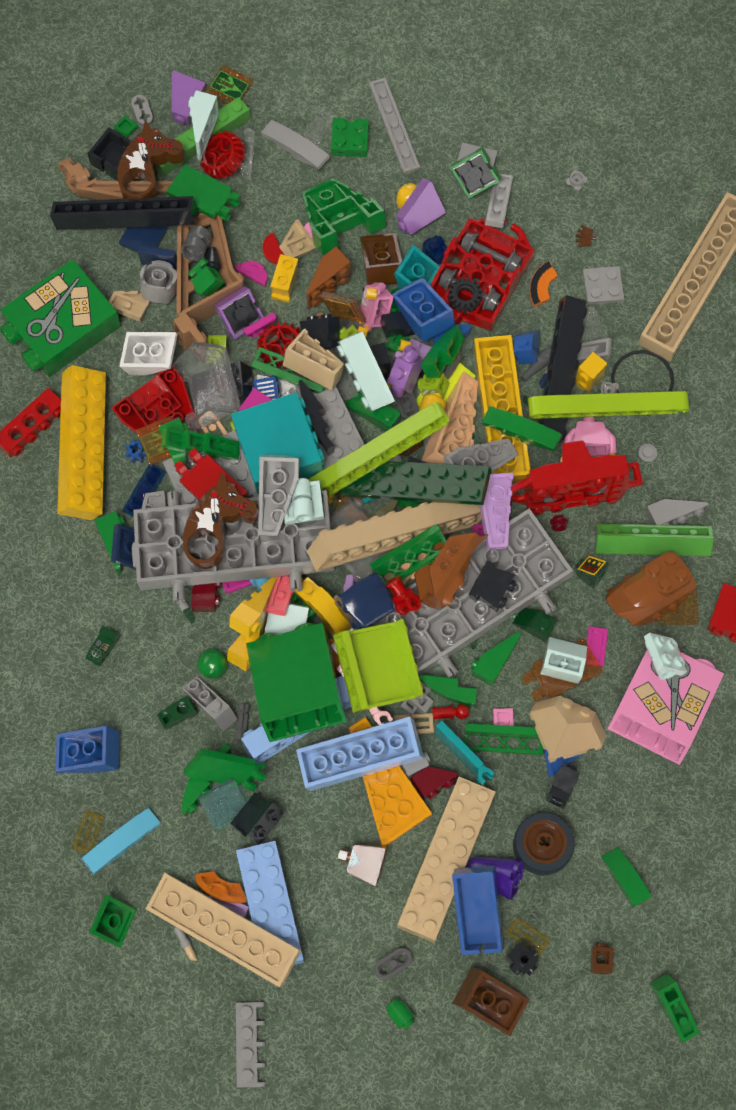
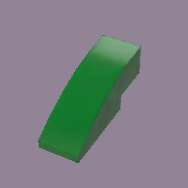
[420,325,465,379]
[419,674,477,708]
[601,847,652,908]

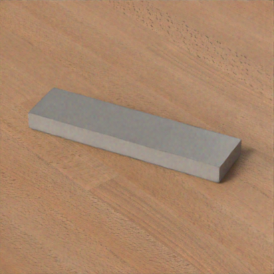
[485,173,513,228]

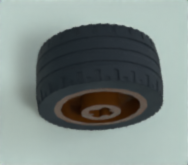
[513,813,574,876]

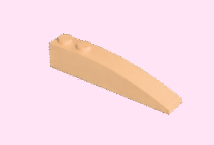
[422,371,478,464]

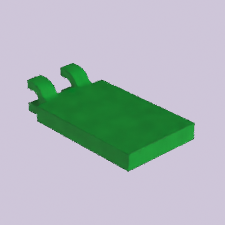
[166,164,241,222]
[184,748,266,791]

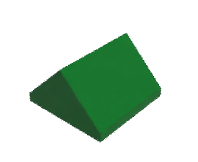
[89,894,137,948]

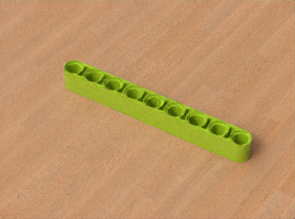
[528,391,690,419]
[308,403,449,497]

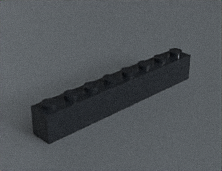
[50,196,199,230]
[538,295,587,444]

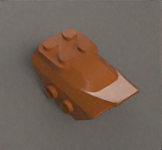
[414,532,488,609]
[605,552,697,626]

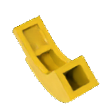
[295,577,352,635]

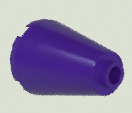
[466,857,524,900]

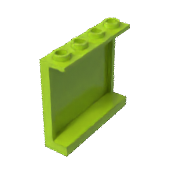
[333,619,423,713]

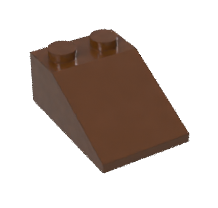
[360,233,402,285]
[453,967,529,1036]

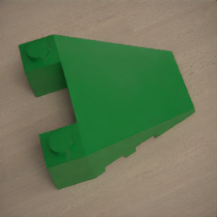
[302,178,386,255]

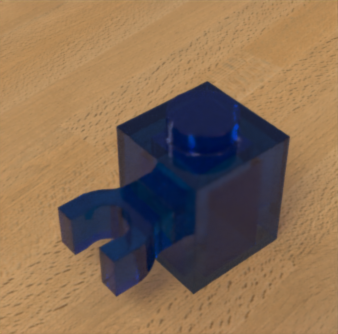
[422,235,448,265]

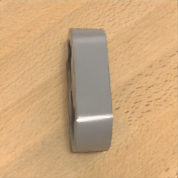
[131,95,153,127]

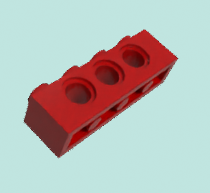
[0,388,61,458]

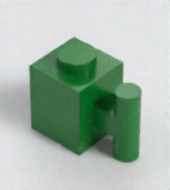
[188,257,225,297]

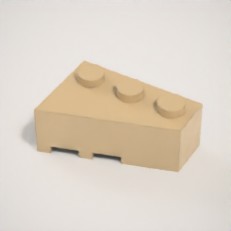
[283,328,344,390]

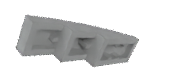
[261,120,330,169]

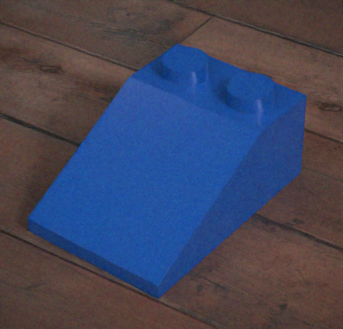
[392,278,455,342]
[55,726,119,773]

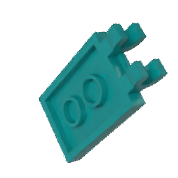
[435,721,495,787]

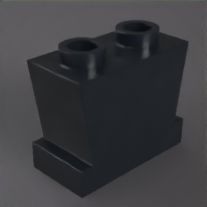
[299,313,342,349]
[469,560,517,612]
[546,765,580,809]
[230,793,284,845]

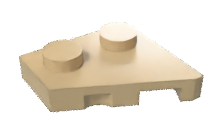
[279,219,317,258]
[108,291,151,322]

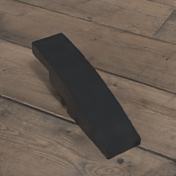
[298,379,334,456]

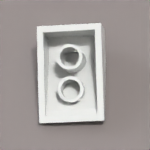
[119,332,178,376]

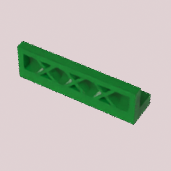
[251,347,324,394]
[369,524,447,589]
[464,723,543,755]

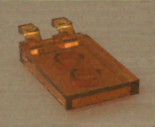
[521,638,603,703]

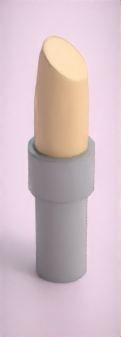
[174,927,197,961]

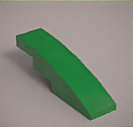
[482,406,562,452]
[161,427,239,461]

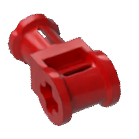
[385,575,421,615]

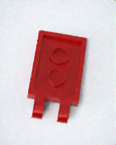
[174,448,248,501]

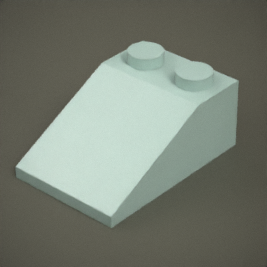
[188,90,219,161]

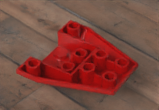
[111,365,201,457]

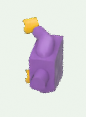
[386,339,423,398]

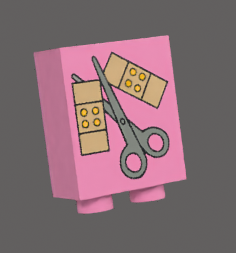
[608,648,724,765]

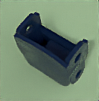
[334,572,396,630]

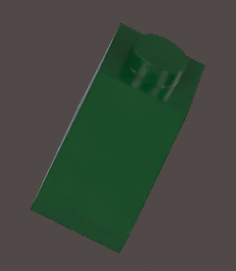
[512,608,557,643]

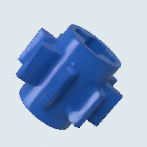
[125,439,148,464]

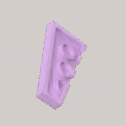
[480,473,514,550]

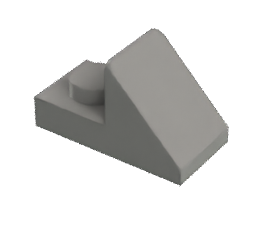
[577,338,612,363]

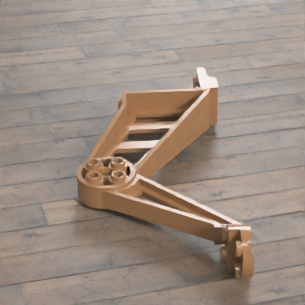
[58,157,244,362]

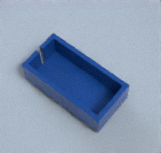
[452,866,504,955]

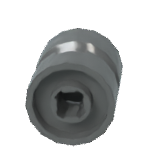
[181,226,212,261]

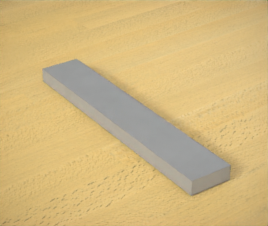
[369,77,420,174]

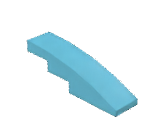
[82,808,160,874]

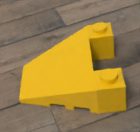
[227,577,277,672]

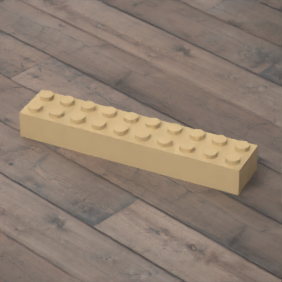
[638,192,736,362]
[307,502,482,572]

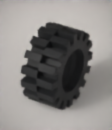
[448,277,482,314]

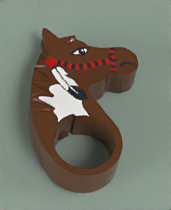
[117,121,185,200]
[183,473,259,569]

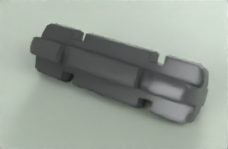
[234,703,250,742]

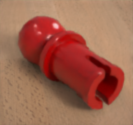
[432,704,470,720]

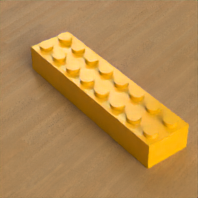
[473,335,530,484]
[57,365,106,520]

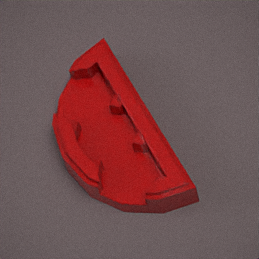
[262,232,284,264]

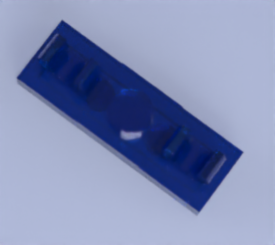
[122,463,167,518]

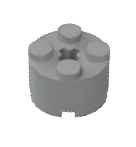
[140,260,177,304]

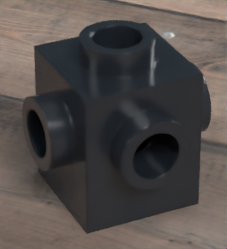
[506,942,539,977]

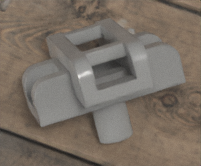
[399,681,434,716]

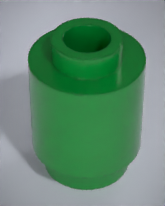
[385,998,415,1030]

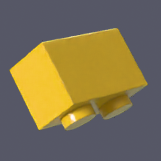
[575,352,608,392]

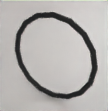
[611,350,675,393]

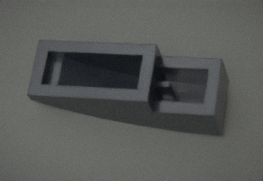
[380,311,415,338]

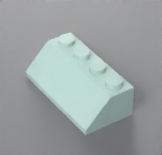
[337,332,395,411]

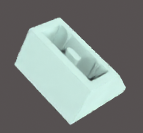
[540,637,587,684]

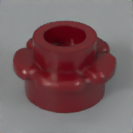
[550,515,568,531]

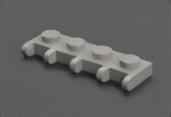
[236,1002,266,1088]

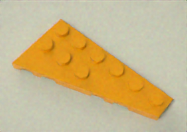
[349,717,432,846]

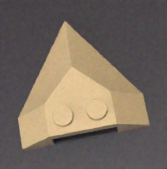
[529,696,607,763]

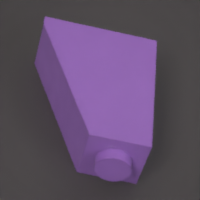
[172,71,207,126]
[396,179,446,235]

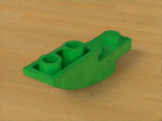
[181,743,231,817]

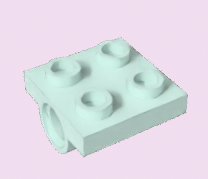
[284,478,324,524]
[644,633,687,680]

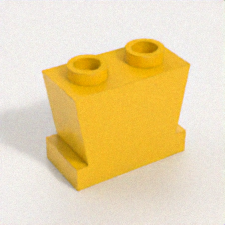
[270,254,299,303]

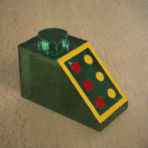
[575,556,609,589]

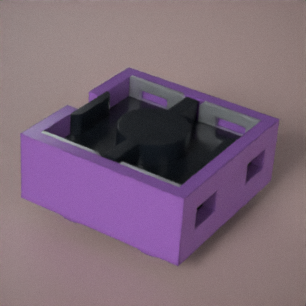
[213,286,264,339]

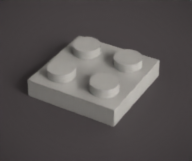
[583,266,624,305]

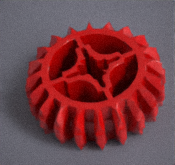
[200,131,247,180]
[257,321,300,370]

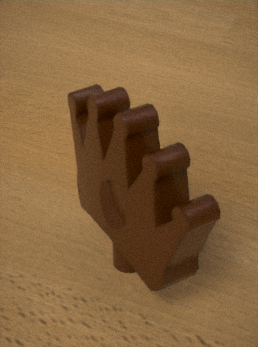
[575,225,596,247]

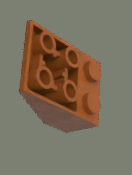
[306,247,351,310]

